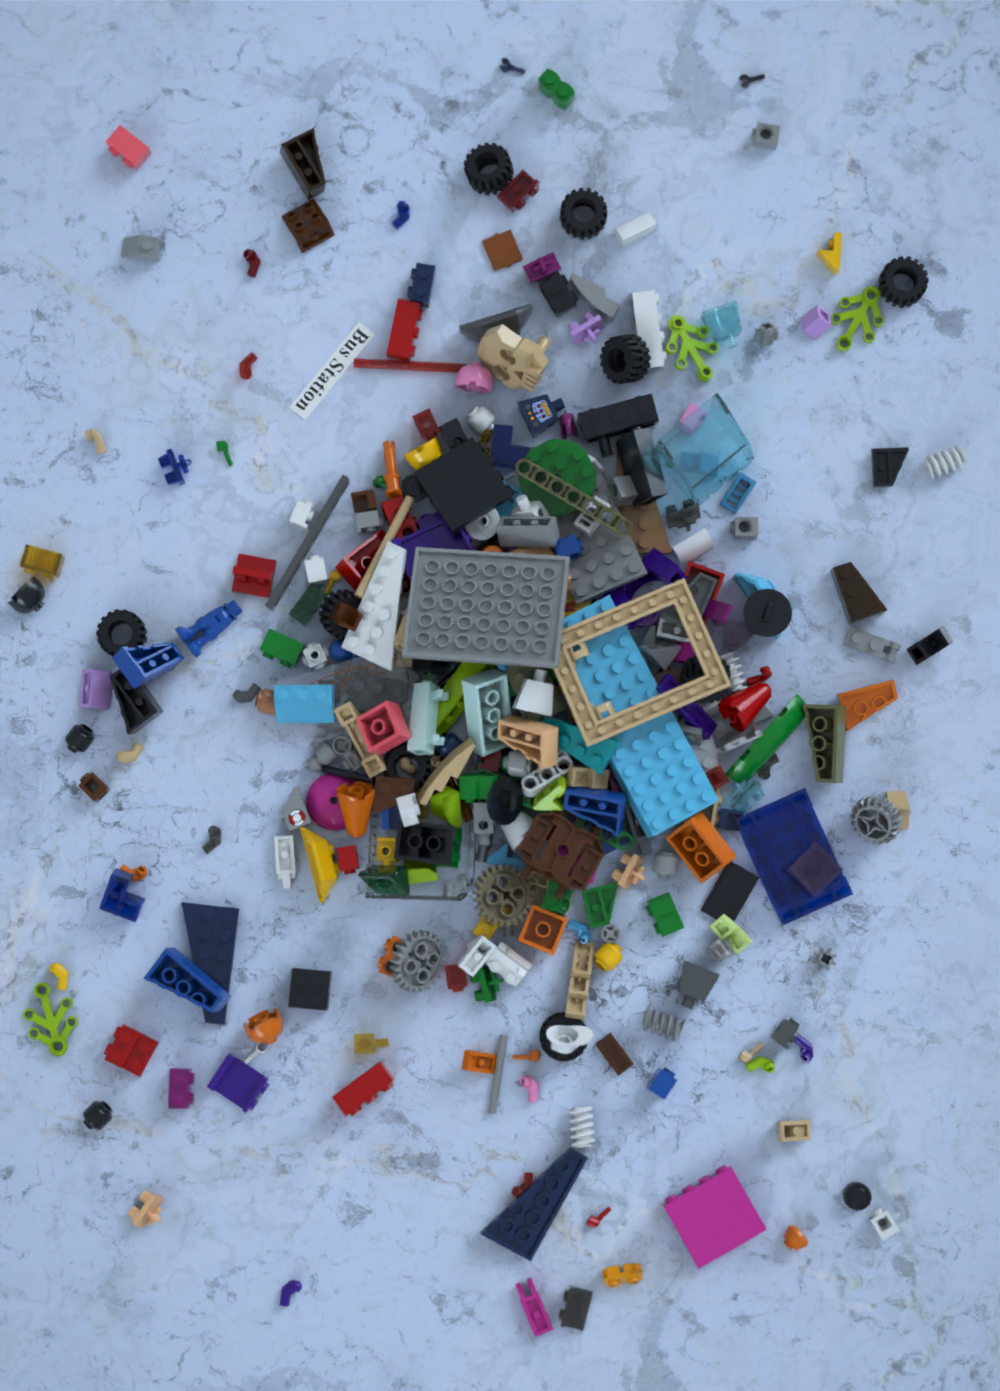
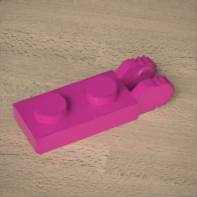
[516,1278,553,1337]

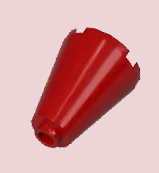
[718,682,772,732]

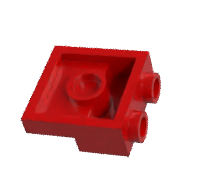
[104,1024,159,1077]

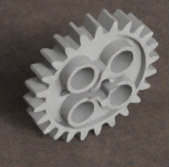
[390,929,446,993]

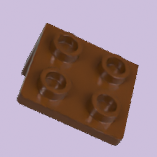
[282,199,335,253]

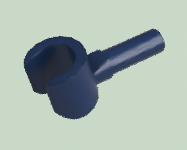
[499,58,526,74]

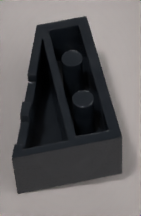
[110,669,164,734]

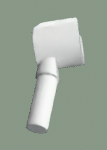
[244,1043,268,1064]

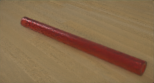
[353,358,467,373]

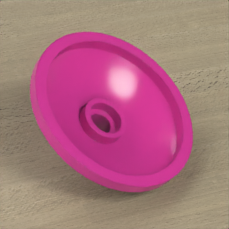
[306,774,356,831]

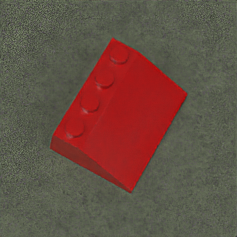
[335,529,411,600]

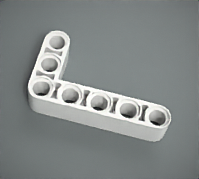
[516,709,572,797]

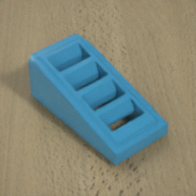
[720,472,756,514]

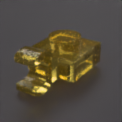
[354,1033,389,1054]

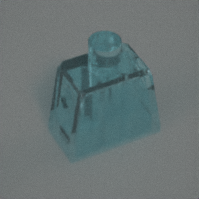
[701,301,742,350]

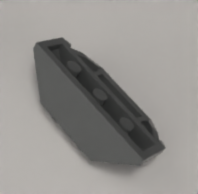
[459,304,532,343]

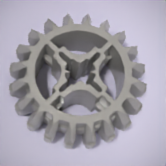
[850,794,902,846]

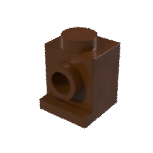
[78,772,111,803]

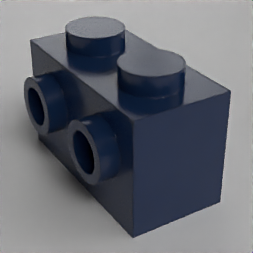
[407,263,436,308]

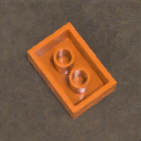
[665,811,737,884]

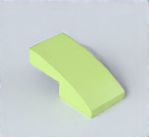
[710,914,753,954]

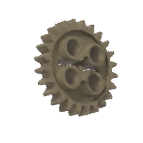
[472,864,534,928]

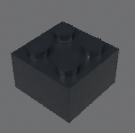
[288,968,332,1011]

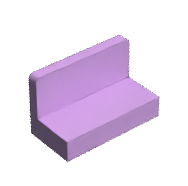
[80,669,113,710]

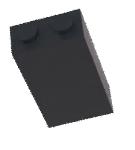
[615,426,668,507]

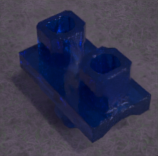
[158,449,192,485]

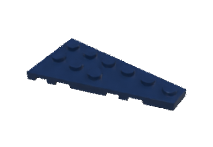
[181,902,240,1025]
[480,1147,588,1261]

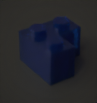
[490,424,530,469]
[99,868,146,922]

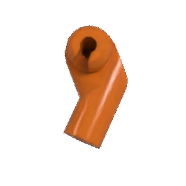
[118,864,147,882]

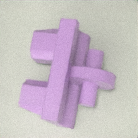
[568,311,604,345]

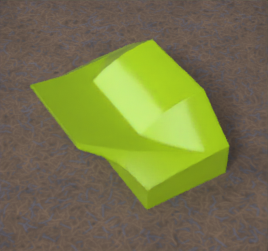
[430,786,462,829]
[398,860,438,885]

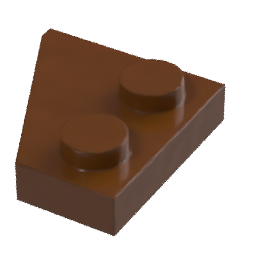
[373,775,415,813]

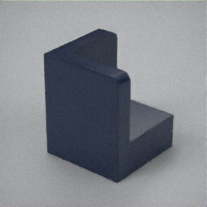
[717,808,744,831]

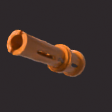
[383,440,402,498]

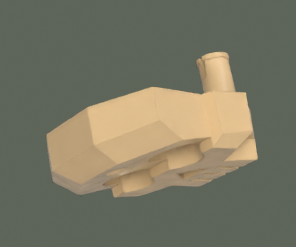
[477,324,551,393]

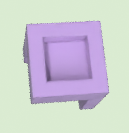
[801,305,832,339]

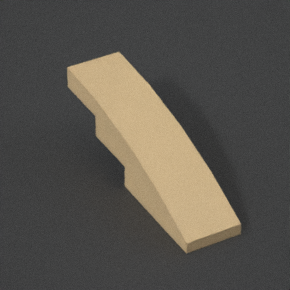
[417,738,475,806]
[565,940,595,1020]

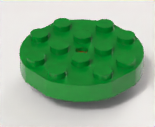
[519,439,596,517]

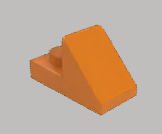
[461,1050,497,1074]

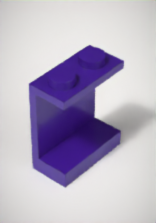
[207,1053,269,1113]

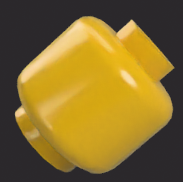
[594,943,623,972]

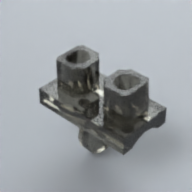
[666,499,701,532]

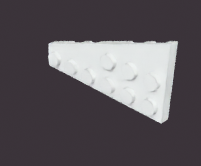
[341,541,407,671]

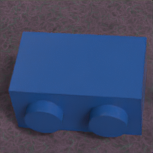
[646,1067,677,1100]

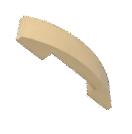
[333,701,387,779]

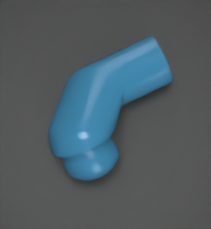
[567,919,591,944]

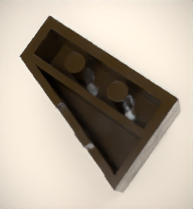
[280,128,326,200]
[830,562,887,625]

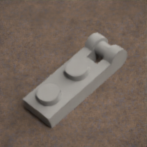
[844,626,901,663]

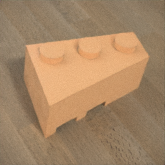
[498,715,558,770]

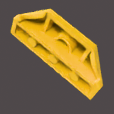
[300,827,340,903]

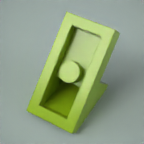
[533,775,567,811]

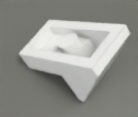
[457,935,497,977]

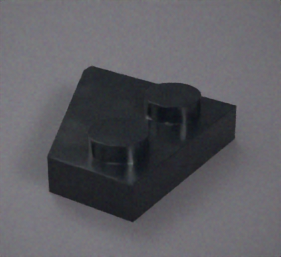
[871,447,909,488]

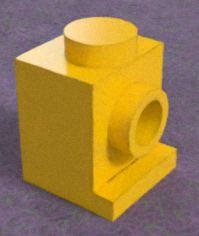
[376,837,399,866]

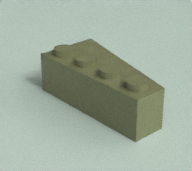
[802,704,846,783]

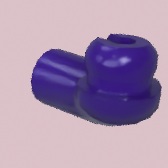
[793,1034,813,1063]

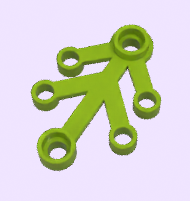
[831,286,884,352]
[665,315,719,382]
[23,982,78,1056]

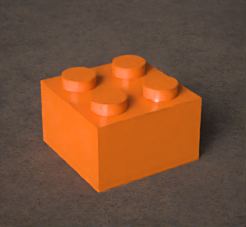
[517,904,568,956]

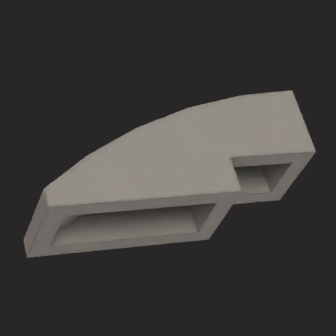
[570,273,620,322]

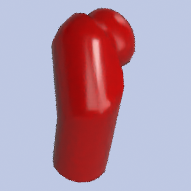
[746,666,772,687]

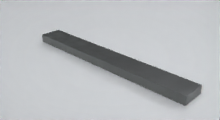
[265,475,350,611]

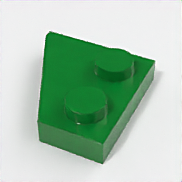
[581,882,618,929]

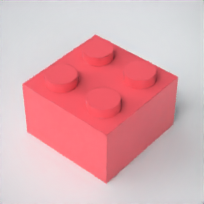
[356,700,412,755]

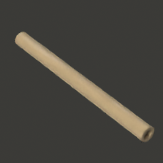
[354,495,414,599]

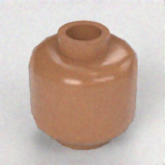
[255,688,276,715]

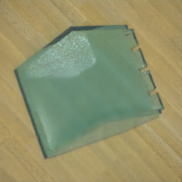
[655,393,754,505]

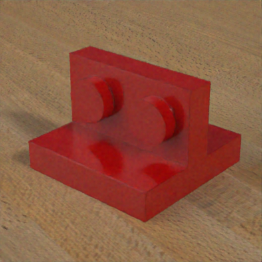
[232,554,277,598]

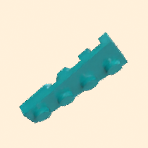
[542,716,621,774]

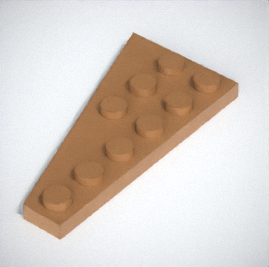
[616,440,672,554]

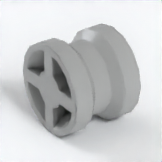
[600,924,620,943]

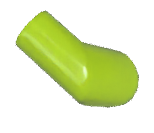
[745,1056,775,1073]

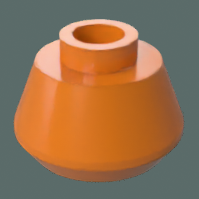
[783,1225,808,1251]

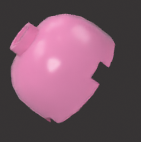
[455,361,493,393]

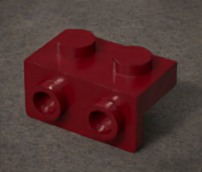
[497,170,539,213]

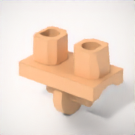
[611,853,646,890]
[128,1191,164,1228]

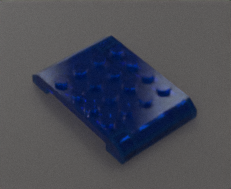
[734,788,853,926]

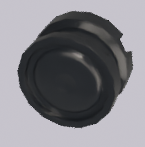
[401,474,426,503]
[842,1182,872,1211]

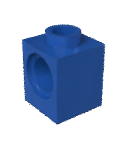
[555,534,584,561]

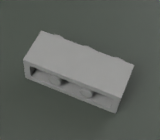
[496,516,560,547]

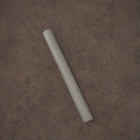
[488,1035,508,1114]

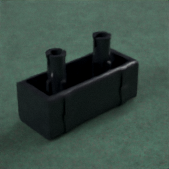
[576,393,659,458]

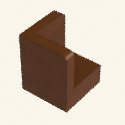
[351,489,377,513]
[331,601,363,632]

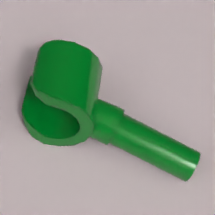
[216,441,233,466]

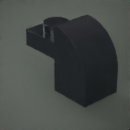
[906,626,954,665]

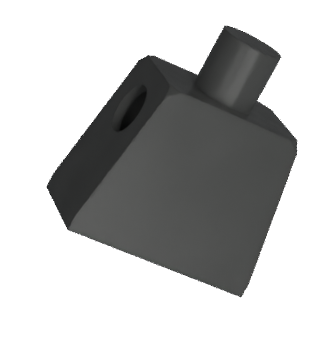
[678,961,720,1010]

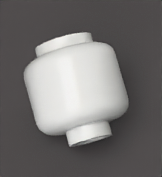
[467,406,495,434]

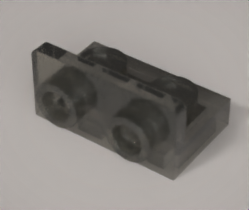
[558,1285,593,1331]

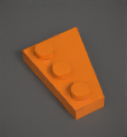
[837,680,898,731]

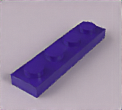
[656,674,718,740]

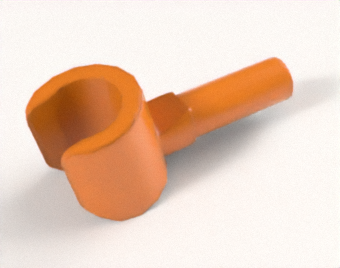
[513,1050,541,1061]

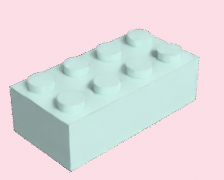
[462,668,511,757]

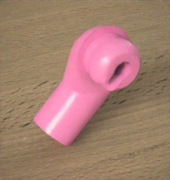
[519,1075,539,1102]

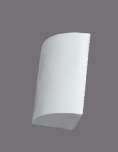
[614,212,657,246]
[672,528,714,567]

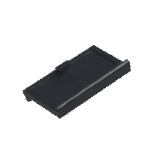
[700,861,759,921]

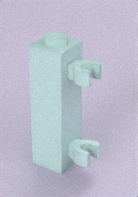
[407,680,449,755]

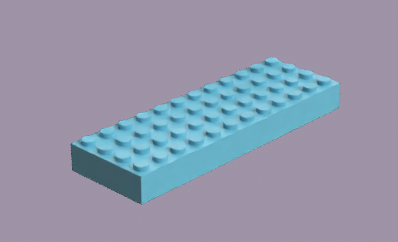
[563,595,719,838]

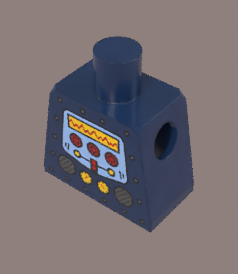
[518,394,565,438]

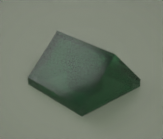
[358,865,410,896]

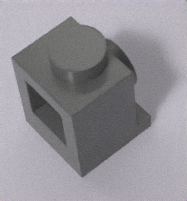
[771,1018,800,1049]

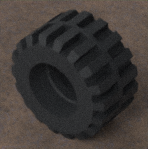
[464,142,514,196]
[560,188,607,240]
[878,256,929,308]
[600,334,651,384]
[319,589,362,640]
[96,609,147,657]
[681,655,731,703]
[383,742,431,791]
[539,1012,587,1062]

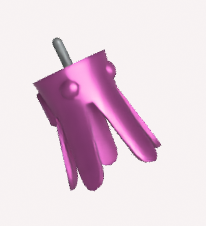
[559,410,580,440]

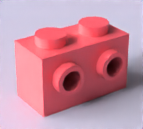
[106,125,152,170]

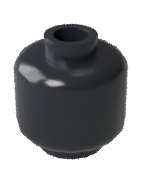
[65,724,94,753]
[83,1101,112,1130]

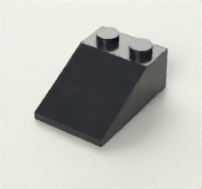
[394,820,456,865]

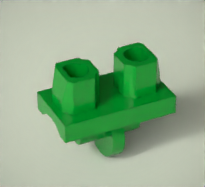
[470,966,503,1003]

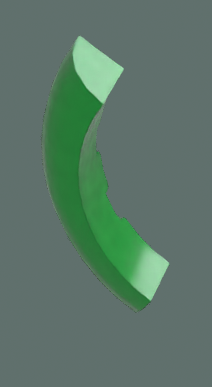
[725,694,806,783]

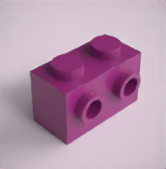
[168,1068,194,1109]

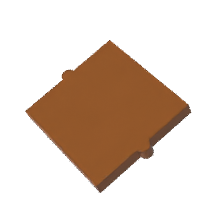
[482,229,523,271]

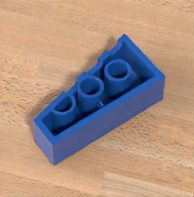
[143,947,231,1013]

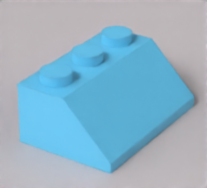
[274,684,335,723]

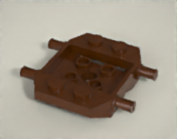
[516,804,605,901]

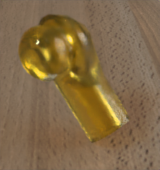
[479,428,493,456]

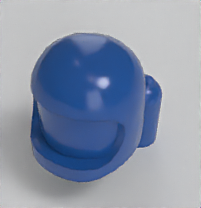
[328,639,366,664]

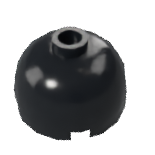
[8,576,45,614]

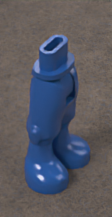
[175,600,242,658]

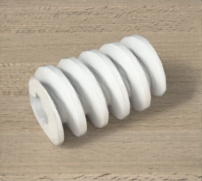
[924,445,967,479]
[719,651,748,693]
[568,1106,595,1148]

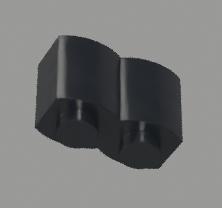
[538,272,578,317]

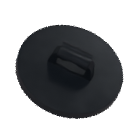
[743,589,792,637]
[487,776,523,825]

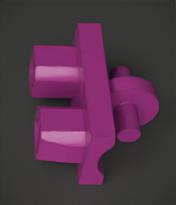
[523,252,562,284]

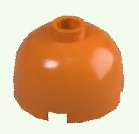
[243,1008,283,1045]

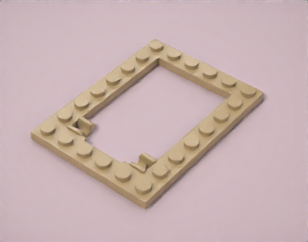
[553,578,731,747]

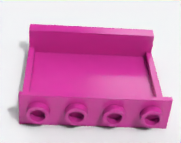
[662,1165,767,1269]

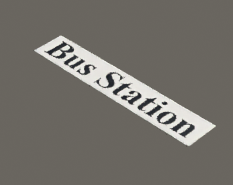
[289,322,375,420]

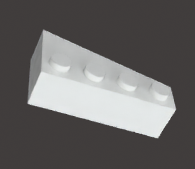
[629,290,667,368]

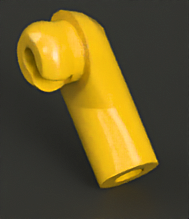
[49,963,69,990]

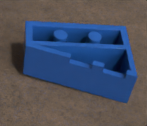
[112,643,184,689]
[563,786,627,837]

